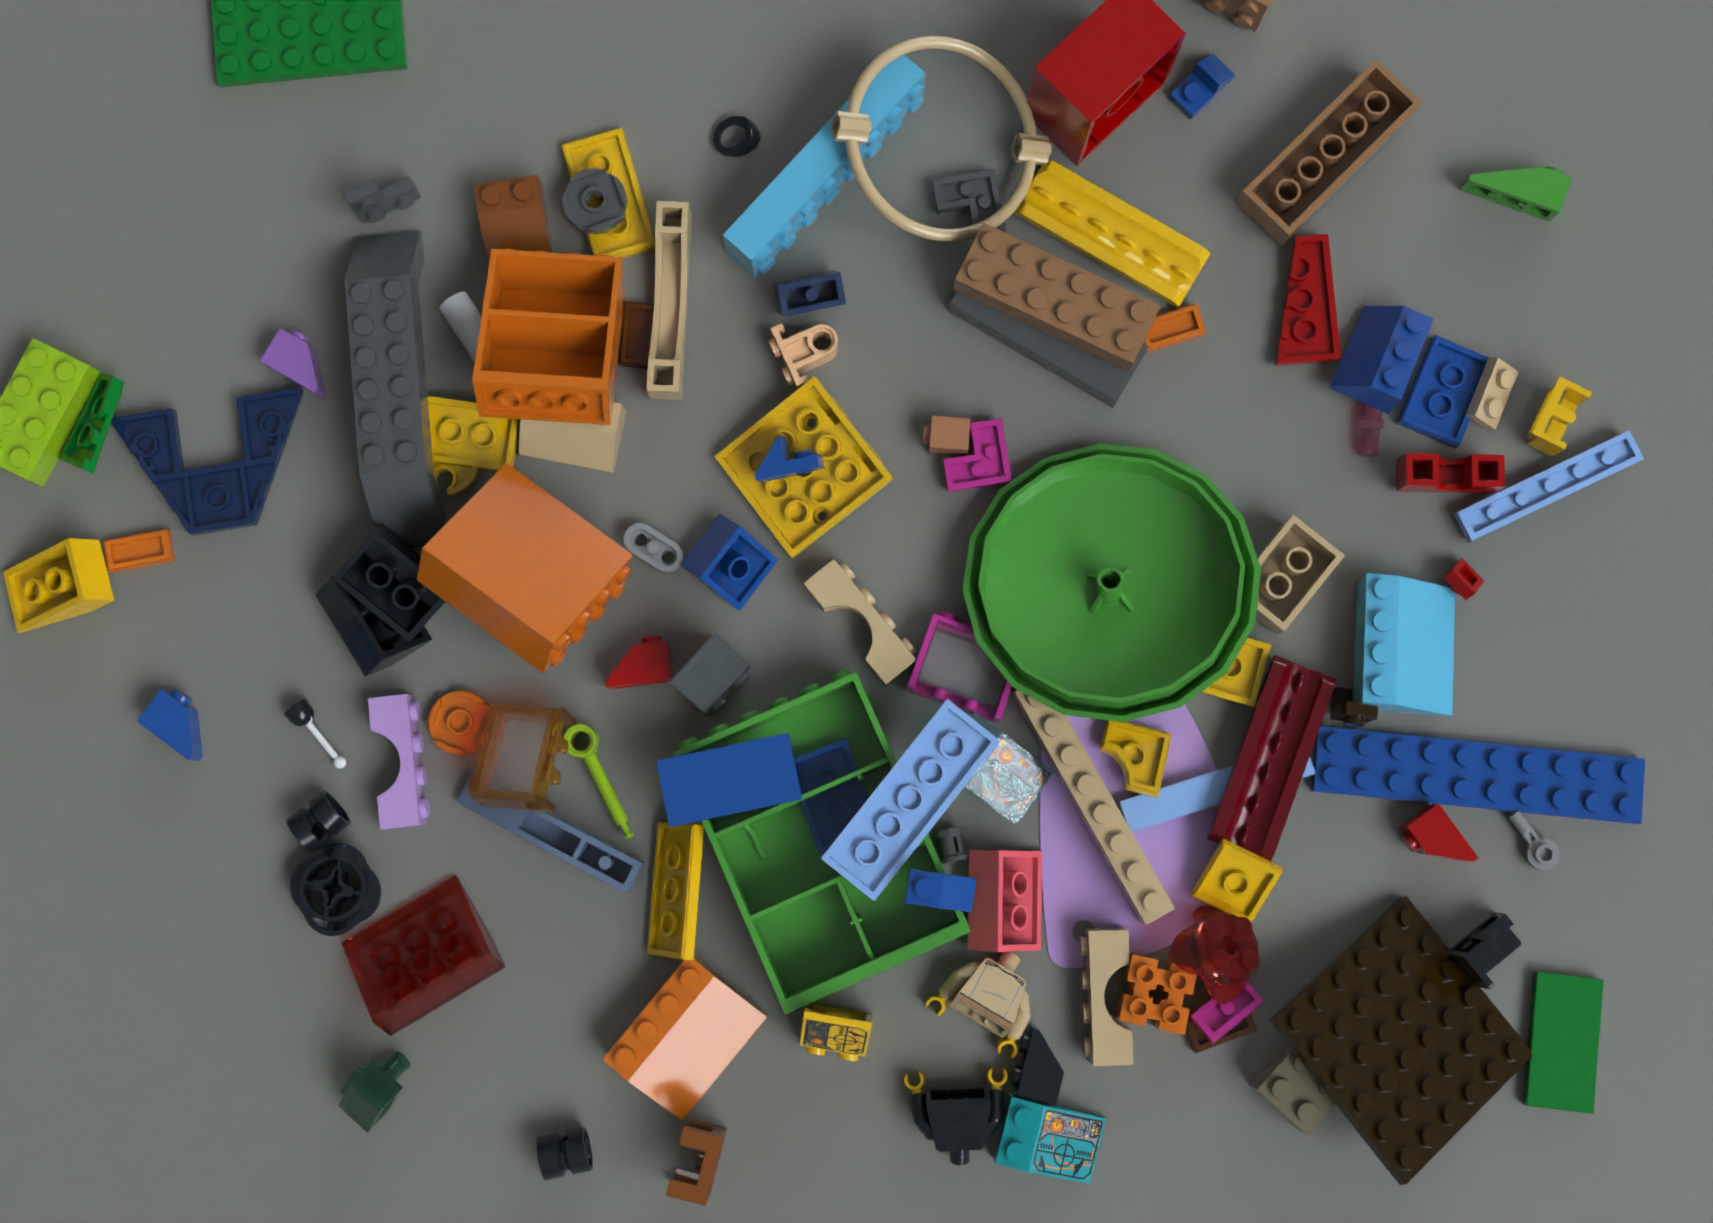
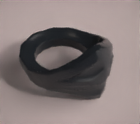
[713,116,761,157]

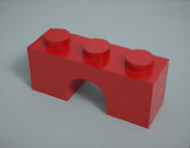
[1396,453,1505,494]

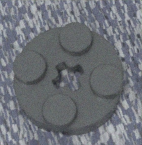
[562,168,627,234]

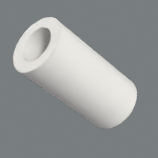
[439,292,482,362]

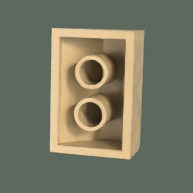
[519,402,626,474]

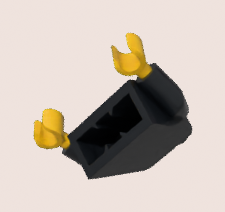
[904,1067,1008,1165]

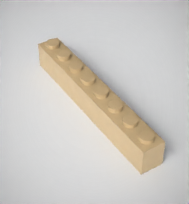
[1012,690,1175,925]

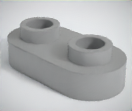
[624,523,684,574]

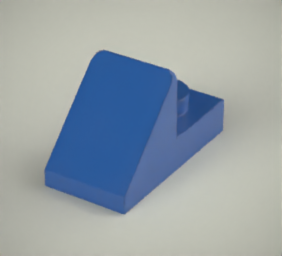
[1169,54,1236,120]
[755,436,825,483]

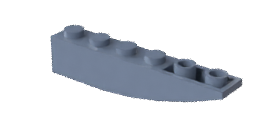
[456,772,646,893]

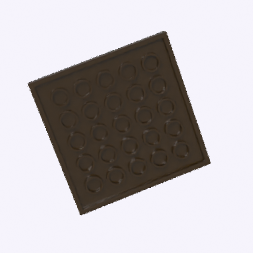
[1269,896,1533,1185]

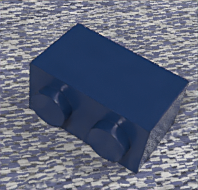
[773,270,846,317]

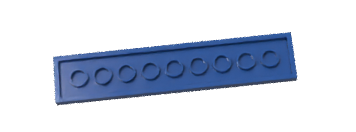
[1311,726,1645,824]

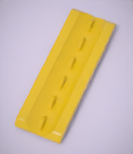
[1013,160,1210,308]

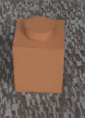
[923,416,970,456]

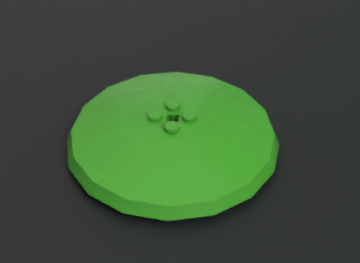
[962,443,1261,722]

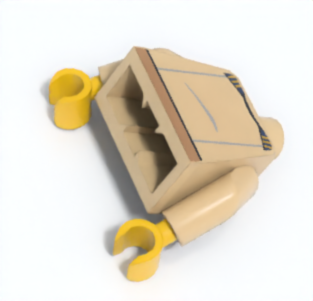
[926,952,1031,1058]

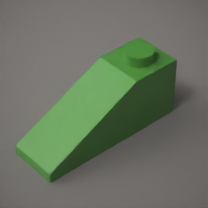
[1460,166,1572,222]

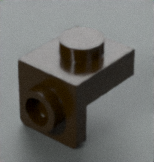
[1330,687,1378,727]

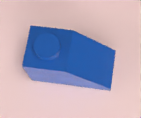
[137,689,203,761]
[904,868,977,912]

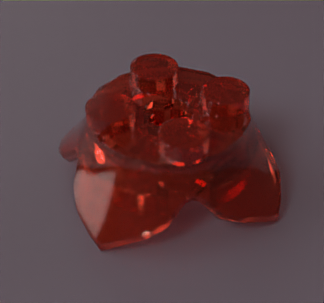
[1168,905,1260,1005]

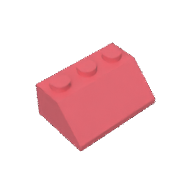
[967,850,1042,952]

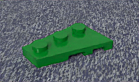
[58,372,124,474]

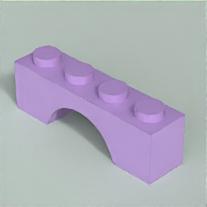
[368,694,430,830]

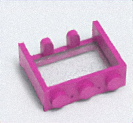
[906,611,1012,724]

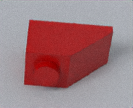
[605,636,674,690]
[1399,804,1479,862]

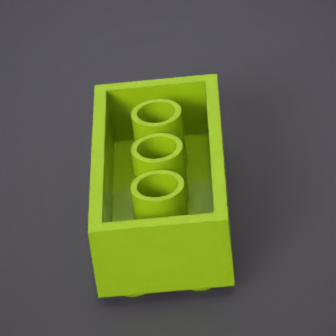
[0,338,101,487]

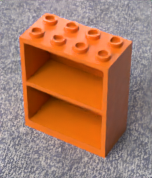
[472,248,625,425]
[417,463,633,674]

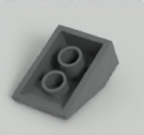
[670,632,751,715]

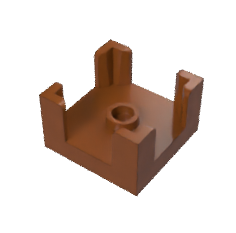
[666,1118,727,1206]

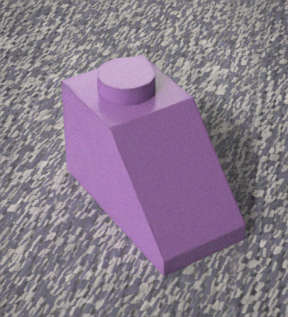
[260,328,326,399]

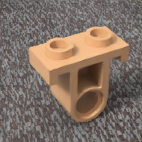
[768,323,838,390]

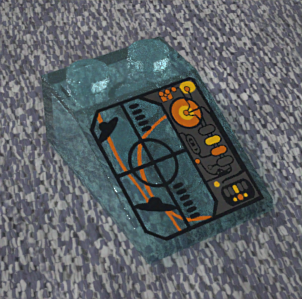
[964,713,1054,825]

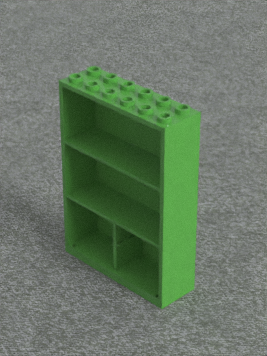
[672,670,971,1015]

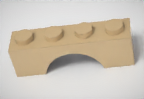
[803,559,917,687]
[1079,927,1134,1066]

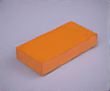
[1143,303,1207,354]
[103,529,176,573]

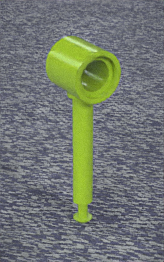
[563,724,634,839]

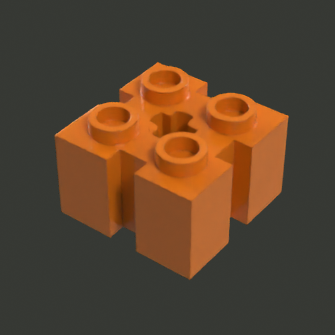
[1114,952,1198,1035]

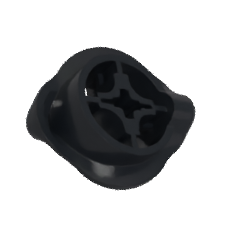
[290,842,382,937]

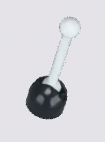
[284,698,347,769]

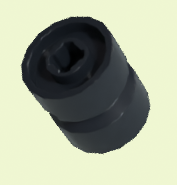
[286,791,351,853]
[537,1127,593,1180]

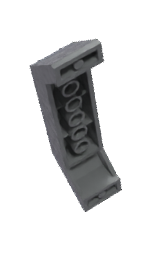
[344,231,445,548]

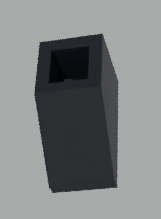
[1011,1026,1064,1105]

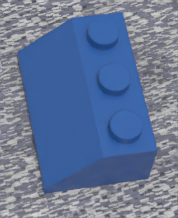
[1329,306,1434,414]

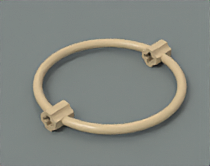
[831,36,1052,242]

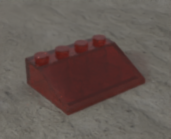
[341,875,506,1036]

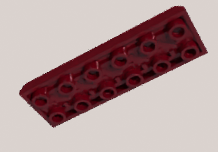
[1207,655,1336,861]

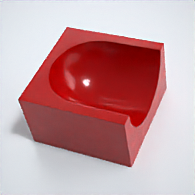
[1027,0,1186,166]

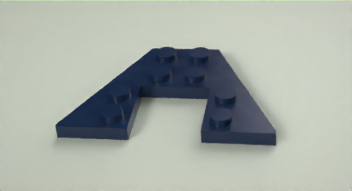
[111,387,304,536]

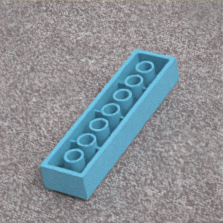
[723,55,925,278]

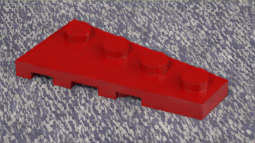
[1275,234,1341,367]

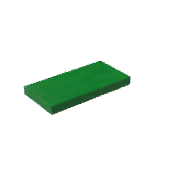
[1523,971,1604,1114]

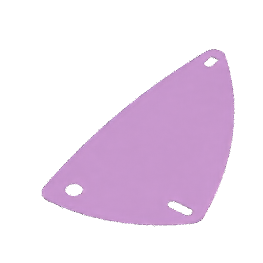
[1040,704,1224,968]

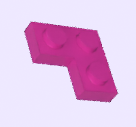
[943,418,1012,493]
[1190,949,1264,1044]

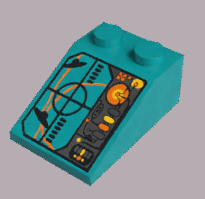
[993,1092,1106,1184]

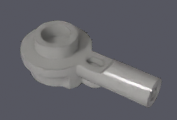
[1508,810,1560,870]

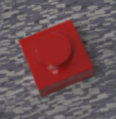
[1443,558,1484,601]

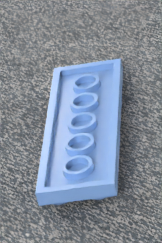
[821,699,1000,901]

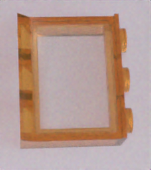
[469,702,577,813]

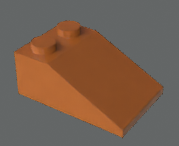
[474,175,552,268]

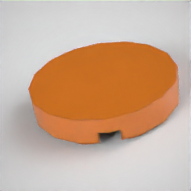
[427,690,494,755]

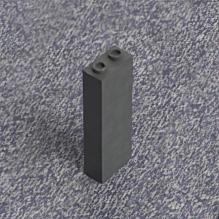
[947,286,1149,408]

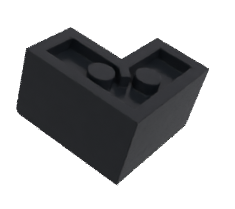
[1449,912,1521,990]

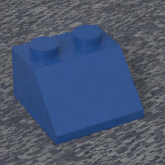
[680,514,778,611]

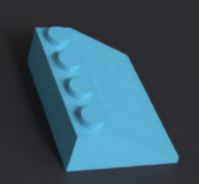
[1353,573,1455,717]

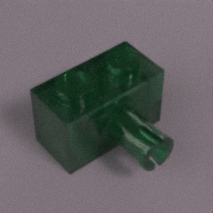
[338,1051,411,1133]

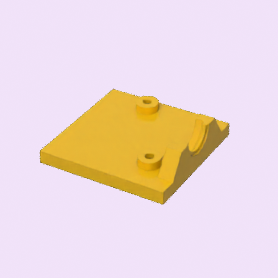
[714,376,894,558]

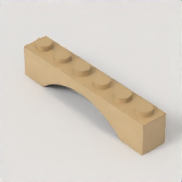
[646,201,692,400]

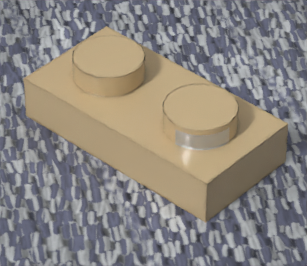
[1465,357,1519,430]

